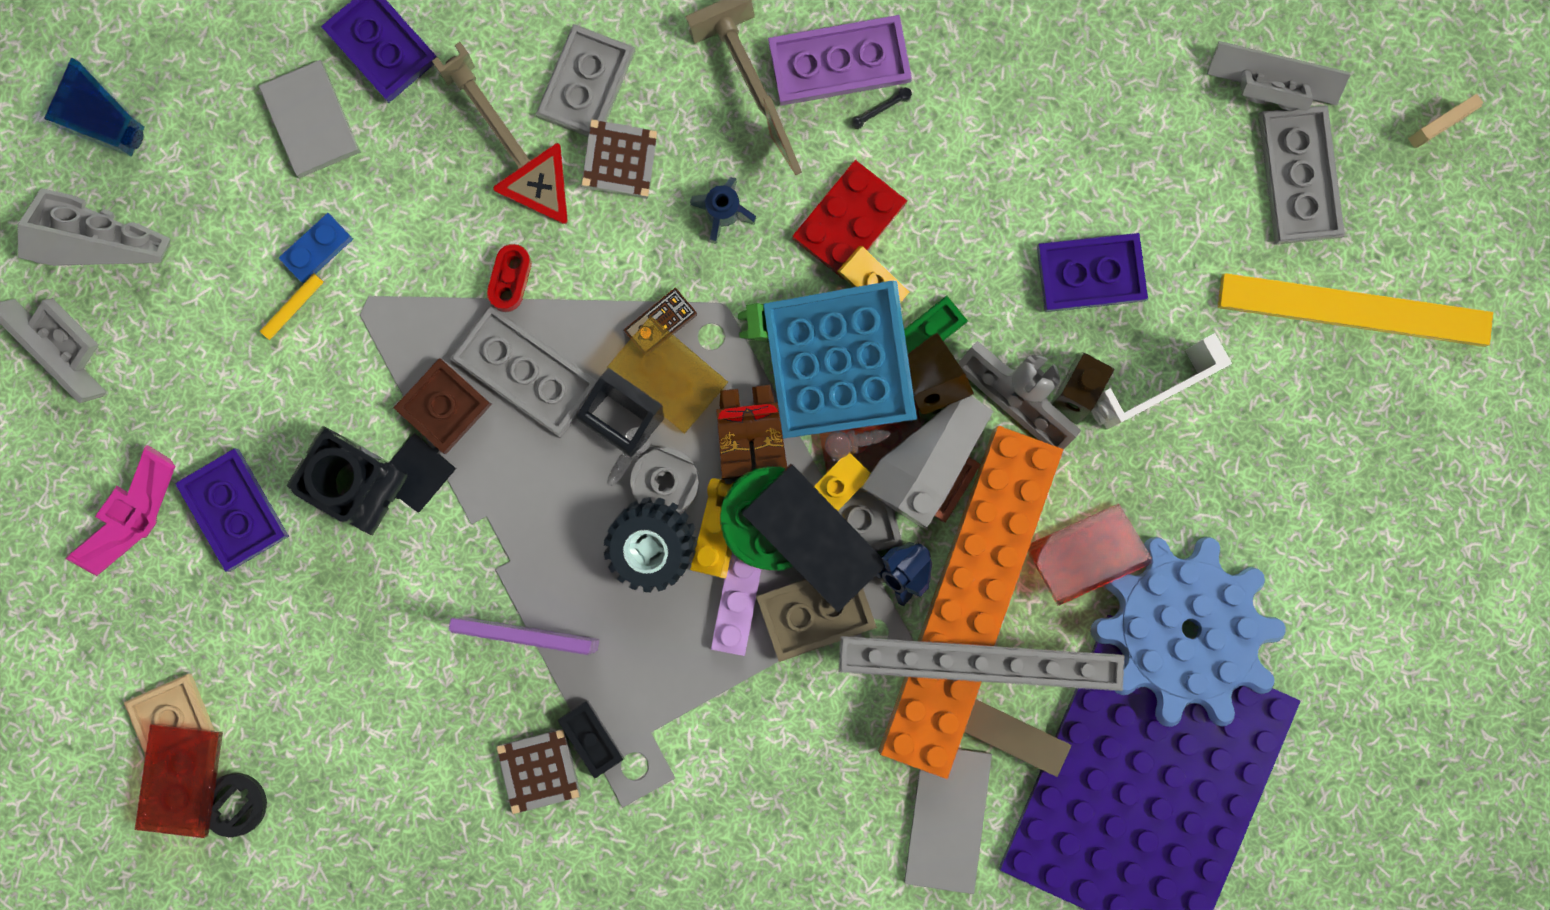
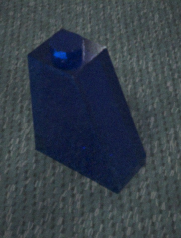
[44,58,145,157]

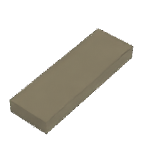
[964,699,1072,777]

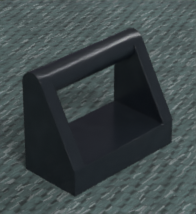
[576,367,664,457]

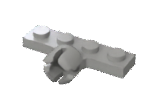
[958,341,1081,449]

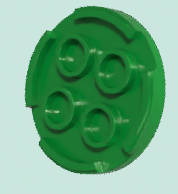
[720,466,793,571]

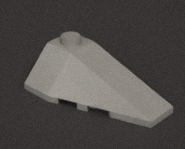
[18,188,170,266]

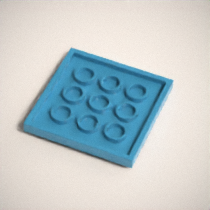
[764,280,917,439]

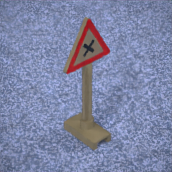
[685,0,802,175]
[432,42,568,224]

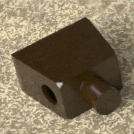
[908,332,974,414]
[1050,352,1114,425]

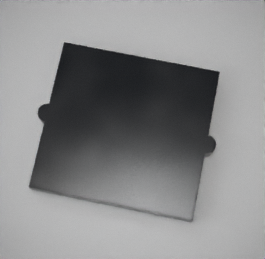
[390,433,456,513]

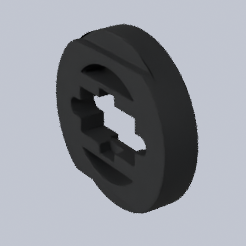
[201,773,267,838]

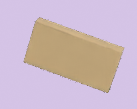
[1408,94,1483,148]

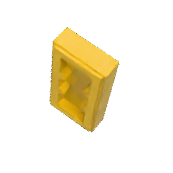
[837,246,910,303]
[814,451,871,511]

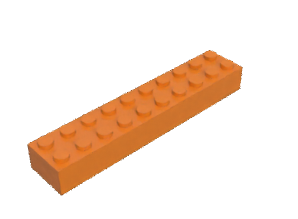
[878,425,1064,779]

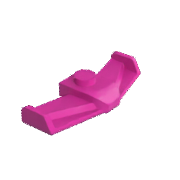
[65,445,176,576]

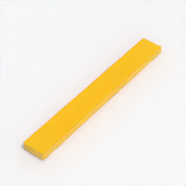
[1217,273,1493,347]

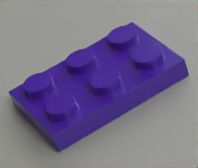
[321,0,437,103]
[1037,233,1148,313]
[175,448,289,572]

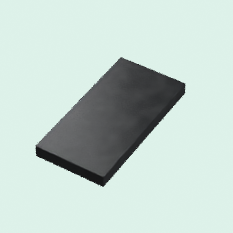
[741,464,885,612]

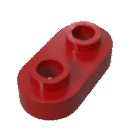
[487,244,532,312]

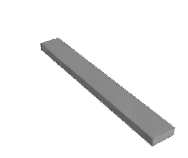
[838,636,1124,691]

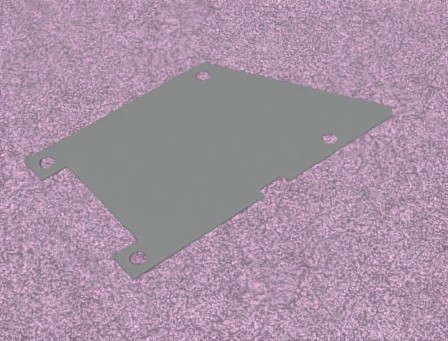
[360,296,914,808]

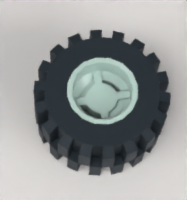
[604,497,697,593]

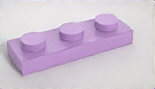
[711,552,762,656]

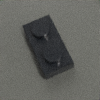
[558,700,625,779]

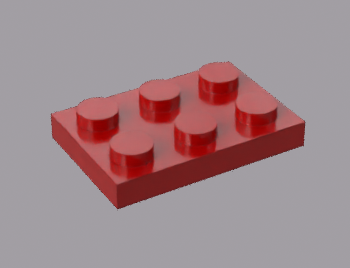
[792,159,908,280]

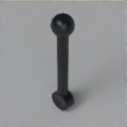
[851,87,912,129]

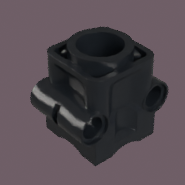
[286,426,409,536]

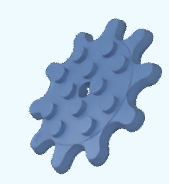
[1090,537,1286,727]

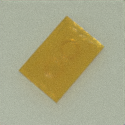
[606,316,728,434]

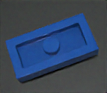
[279,213,353,284]

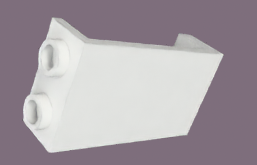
[1091,333,1232,429]

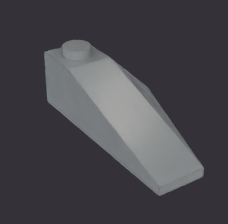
[862,396,993,527]

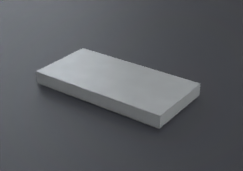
[1258,105,1345,245]
[450,305,597,438]
[904,748,992,894]

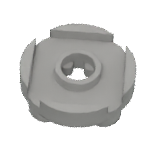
[630,447,699,513]

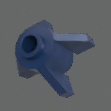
[690,177,756,244]
[876,542,933,607]

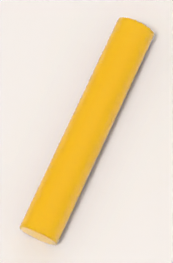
[260,273,324,340]

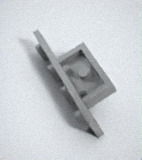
[1207,41,1351,111]
[0,298,106,403]

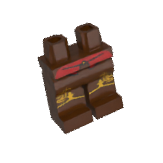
[716,385,788,479]

